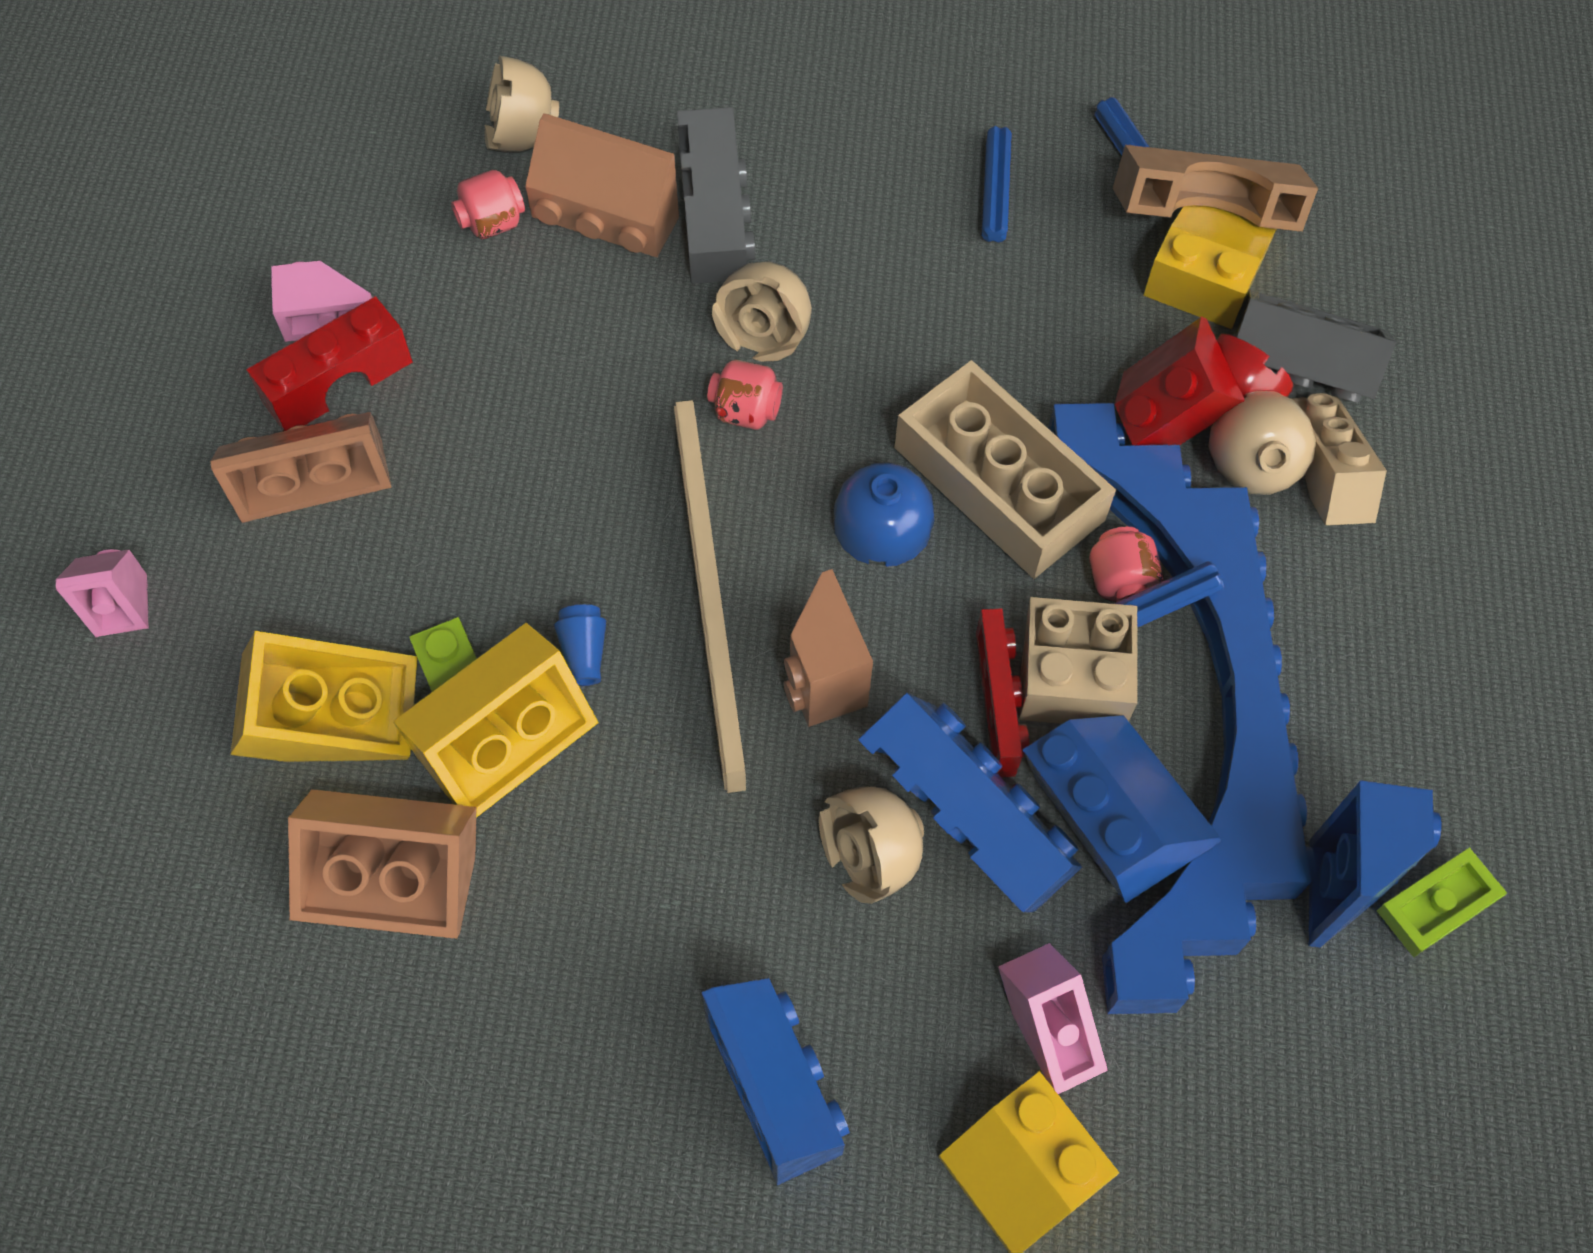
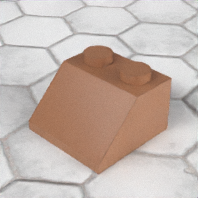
[784,569,873,727]

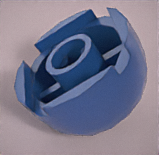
[834,463,934,566]

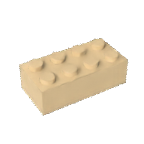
[895,360,1116,579]

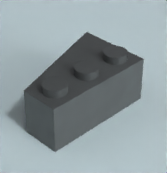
[677,107,755,284]

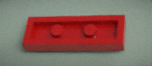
[976,608,1029,778]

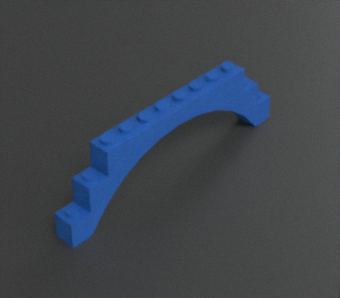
[1048,403,1316,1014]

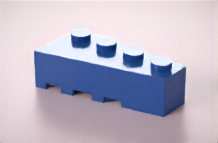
[858,693,1083,912]

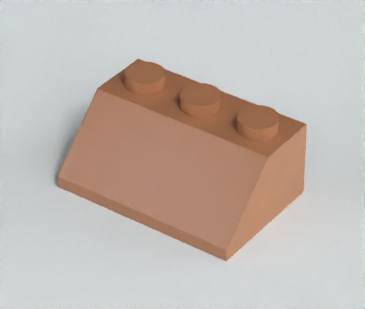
[526,113,679,257]
[210,412,392,523]
[288,789,477,939]

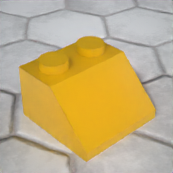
[938,1071,1119,1253]

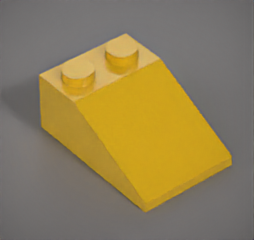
[1143,205,1277,329]
[230,631,417,762]

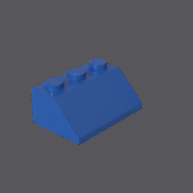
[1023,715,1221,903]
[1309,780,1442,948]
[702,978,849,1186]

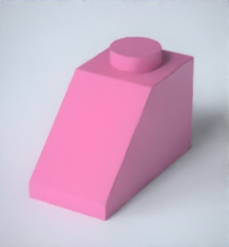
[271,261,372,342]
[56,549,149,637]
[998,943,1108,1094]

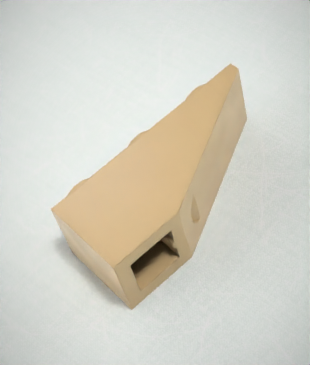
[1290,393,1387,525]

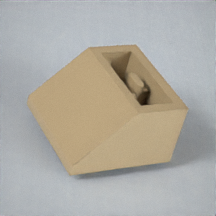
[1019,597,1137,724]

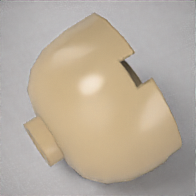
[485,56,559,153]
[712,262,812,362]
[1208,391,1316,495]
[819,787,924,904]

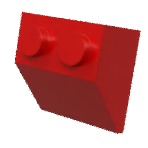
[1114,317,1245,446]

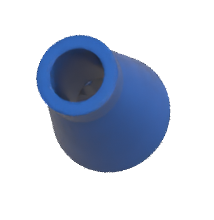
[554,605,607,686]

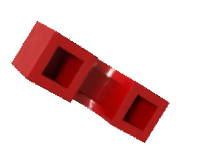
[246,296,413,431]

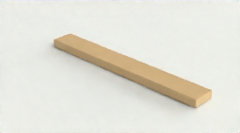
[674,400,746,793]

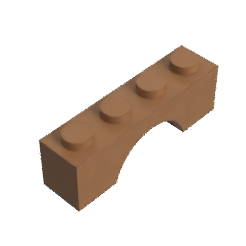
[1113,145,1318,232]

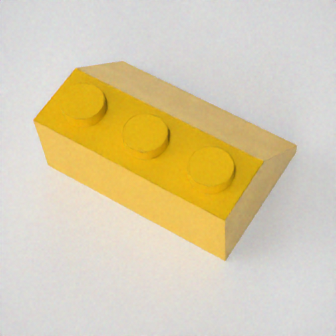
[393,623,599,818]

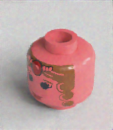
[451,170,525,239]
[707,360,783,430]
[1089,526,1163,602]

